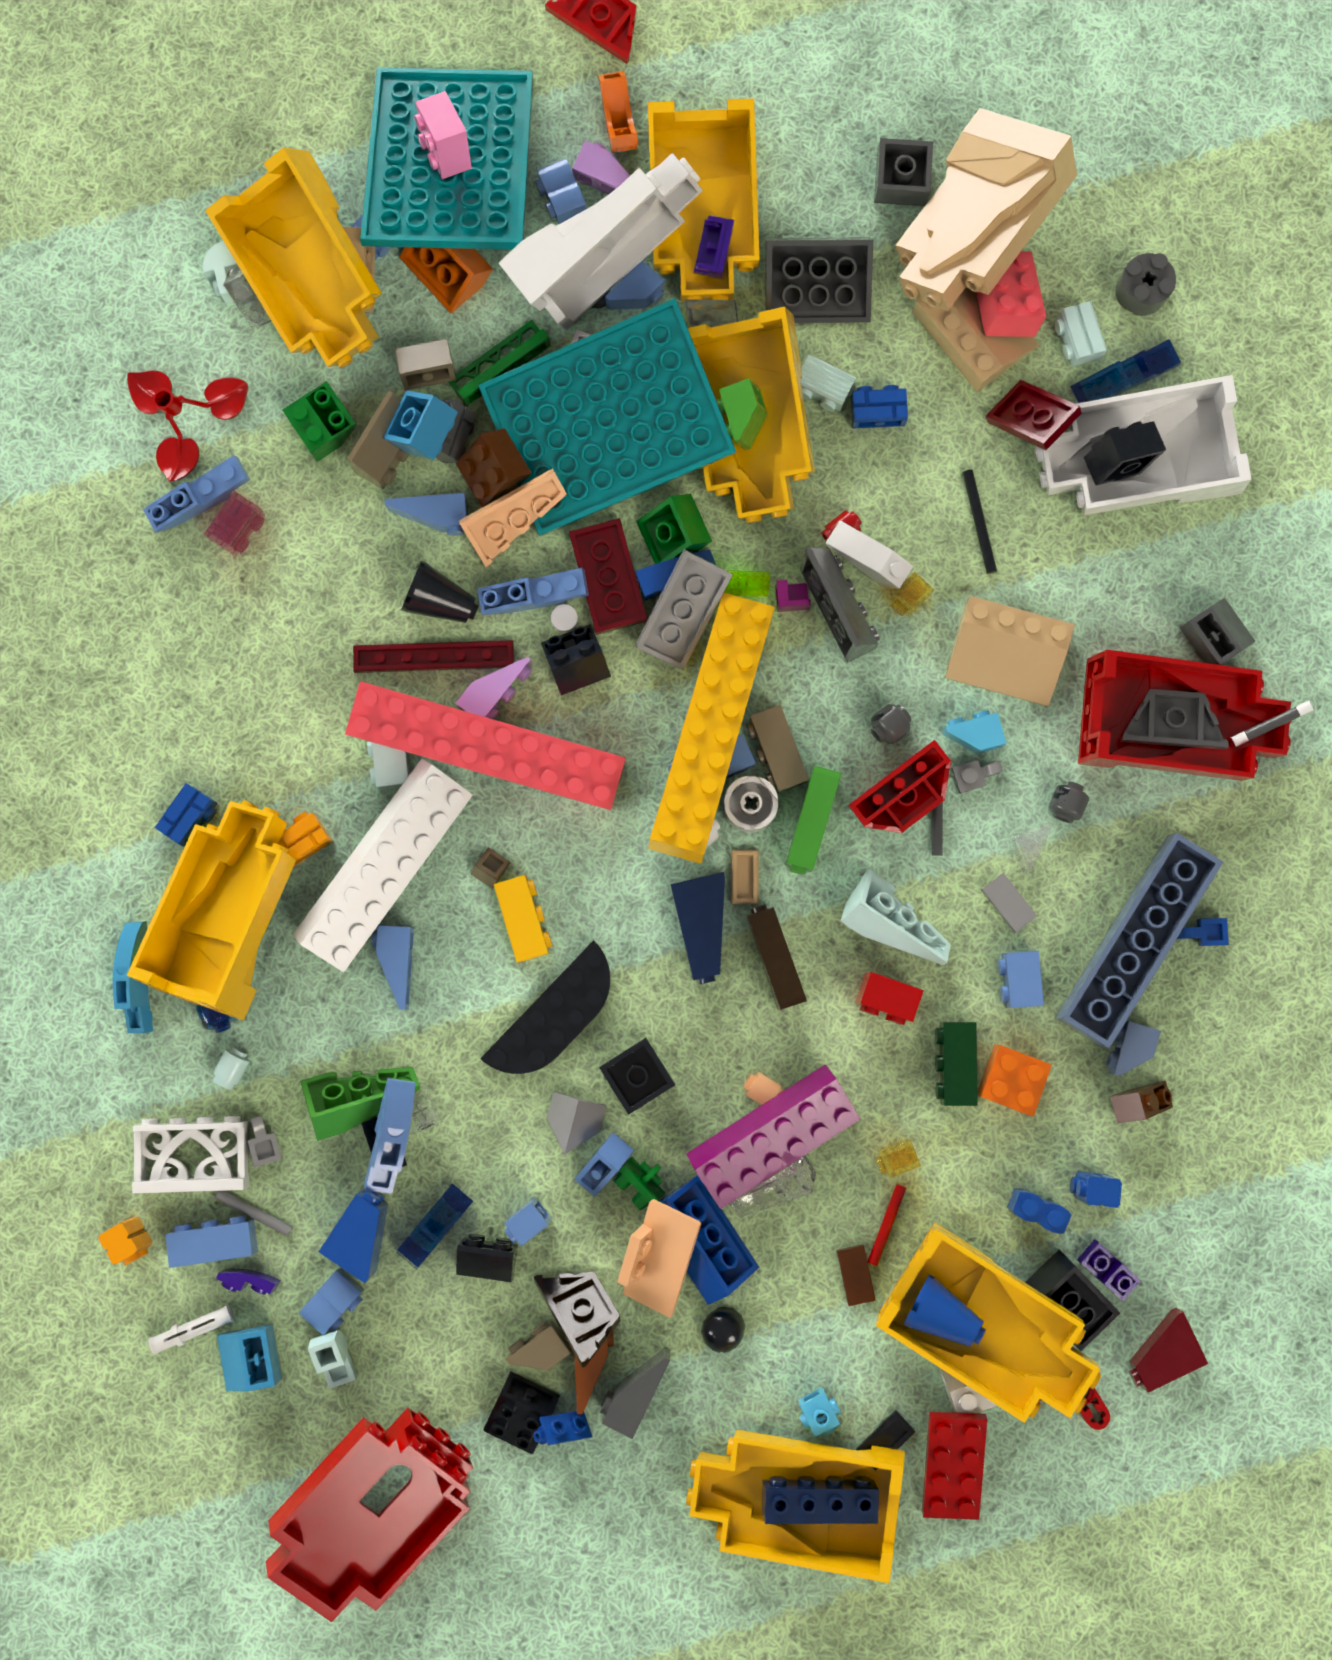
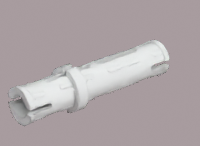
[148,1305,234,1355]

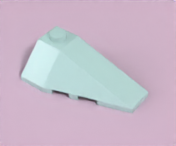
[841,869,951,965]

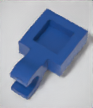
[1177,918,1229,946]

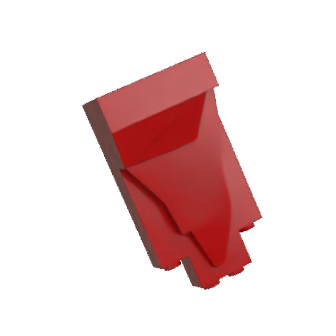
[1078,649,1292,781]

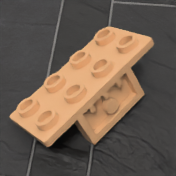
[617,1199,701,1318]

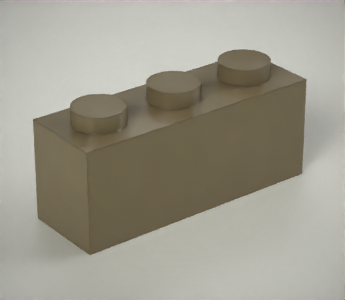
[746,705,809,794]

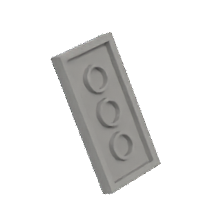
[635,549,733,670]

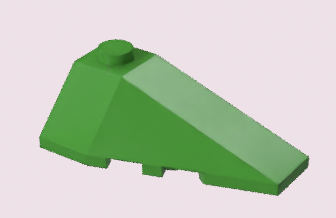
[300,1067,420,1141]

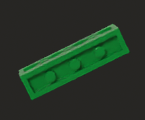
[448,320,551,407]

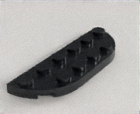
[480,940,610,1074]

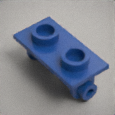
[534,1411,593,1446]

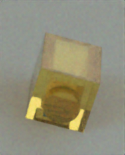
[890,572,934,618]
[875,1138,921,1178]

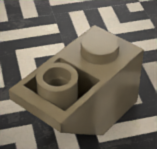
[506,1321,572,1370]

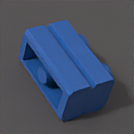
[851,385,908,429]
[154,783,218,847]
[1070,1171,1122,1208]

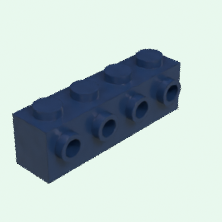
[762,1476,879,1524]

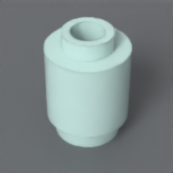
[212,1047,250,1090]

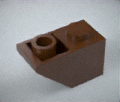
[1110,1081,1173,1124]

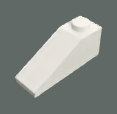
[825,521,913,589]

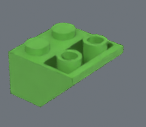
[718,378,768,450]

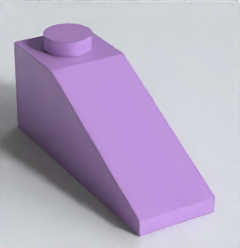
[572,141,630,194]

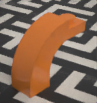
[598,71,639,153]

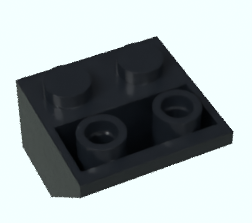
[541,624,611,696]
[456,1234,518,1282]

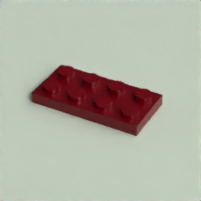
[569,518,648,635]

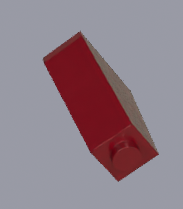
[1129,1307,1208,1393]

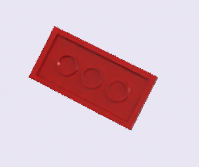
[922,1412,988,1520]

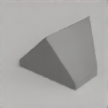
[547,1092,607,1154]

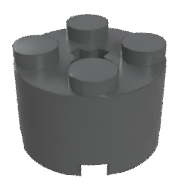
[1115,253,1176,316]

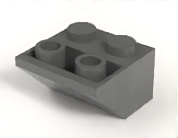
[1180,598,1255,665]

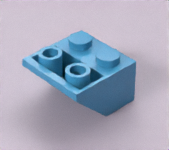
[217,1323,282,1392]

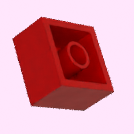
[855,972,924,1025]

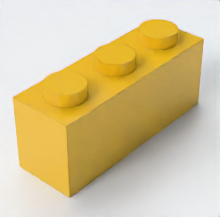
[494,875,553,963]

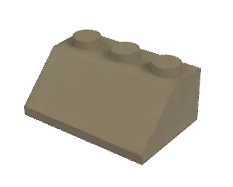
[347,390,409,489]

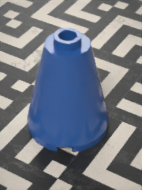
[903,1274,986,1347]

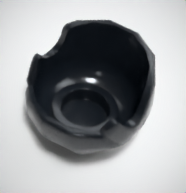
[701,1307,745,1353]

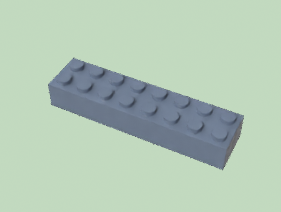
[1055,832,1223,1048]

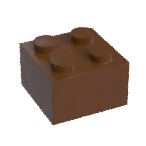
[456,428,532,507]

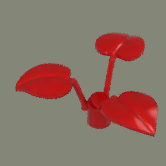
[127,370,249,482]

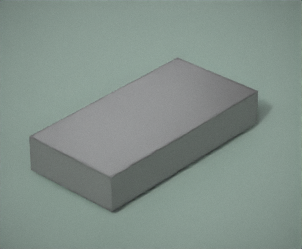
[981,873,1037,933]

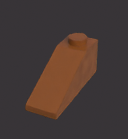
[574,1331,614,1414]

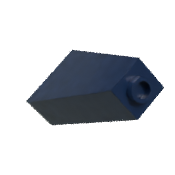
[671,872,725,984]

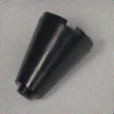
[401,561,479,623]

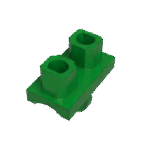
[614,1156,665,1210]

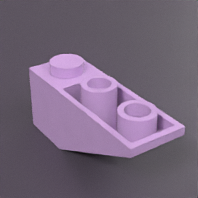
[455,657,533,720]

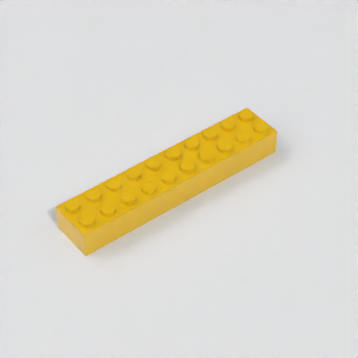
[648,593,775,864]

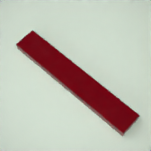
[353,640,514,673]

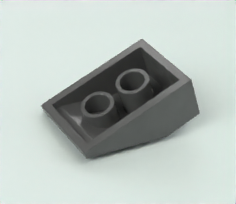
[600,1347,670,1439]

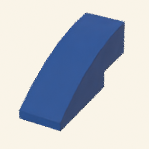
[635,549,716,601]

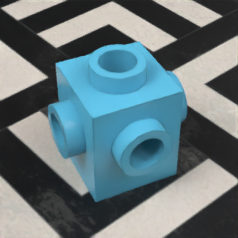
[798,1387,841,1437]

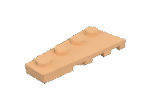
[459,468,567,568]

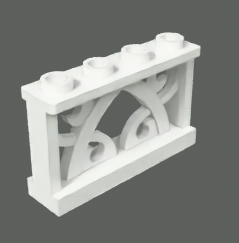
[132,1116,249,1193]

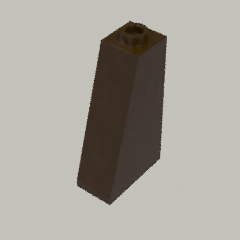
[747,904,807,1010]

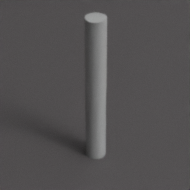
[215,1191,293,1237]

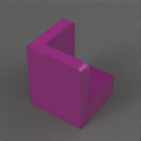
[775,580,811,612]

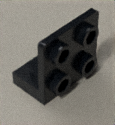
[483,1371,560,1454]

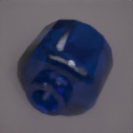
[196,1005,235,1033]

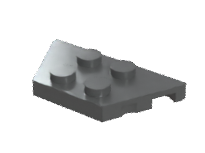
[1121,689,1229,750]

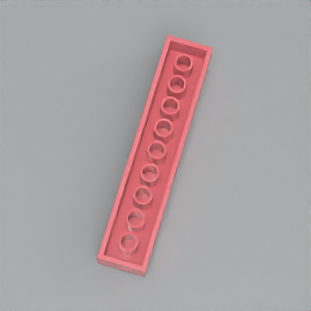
[345,681,626,810]

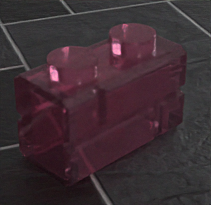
[204,491,265,557]

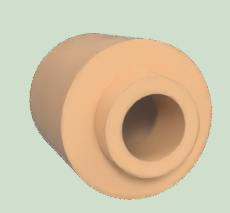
[743,1071,784,1105]

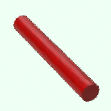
[867,1184,907,1266]

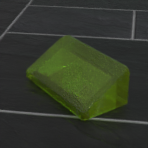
[724,570,770,597]

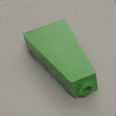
[785,766,841,875]

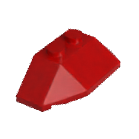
[848,740,951,833]

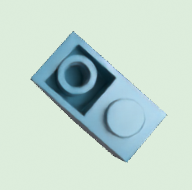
[942,710,1007,754]

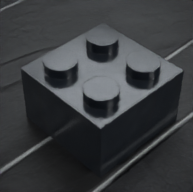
[1083,421,1166,486]
[599,1037,675,1115]

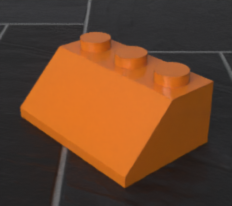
[399,247,493,313]

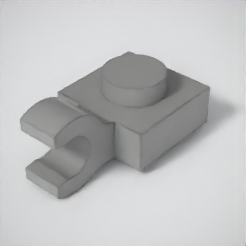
[952,760,1003,794]
[247,1116,282,1167]

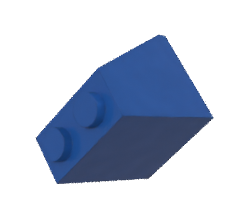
[318,1189,388,1283]

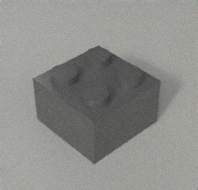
[874,138,933,206]

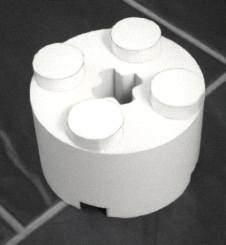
[723,776,778,833]

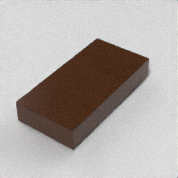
[836,1244,876,1306]

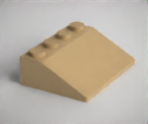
[912,287,1039,393]
[945,596,1075,707]

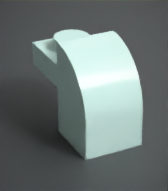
[203,241,243,304]
[308,1330,357,1389]

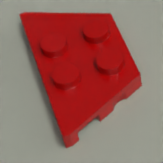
[545,0,637,64]

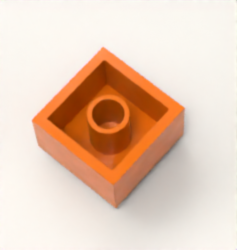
[977,1044,1052,1117]

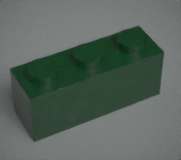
[935,1022,978,1106]

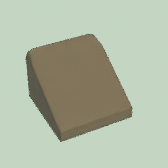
[471,848,511,889]

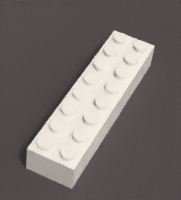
[292,758,473,972]

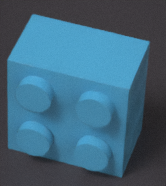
[383,390,458,460]

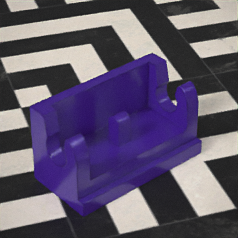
[694,216,734,280]

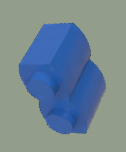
[1007,1189,1072,1234]

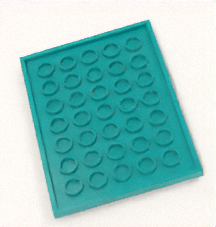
[360,68,533,250]
[478,298,737,536]

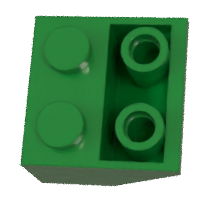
[282,381,357,462]

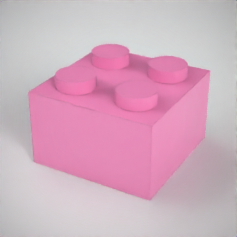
[414,91,472,179]

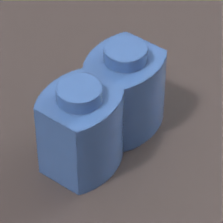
[535,159,587,224]
[299,1268,364,1335]

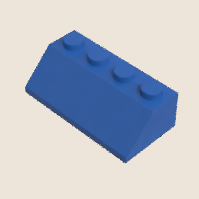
[659,1175,760,1305]

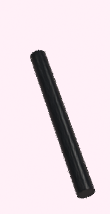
[962,469,997,574]

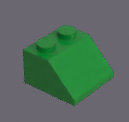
[636,494,712,564]

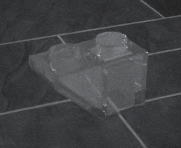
[223,266,271,330]

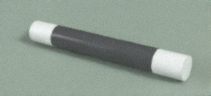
[1231,701,1314,747]

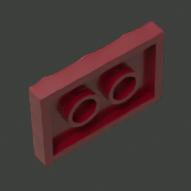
[985,380,1082,450]

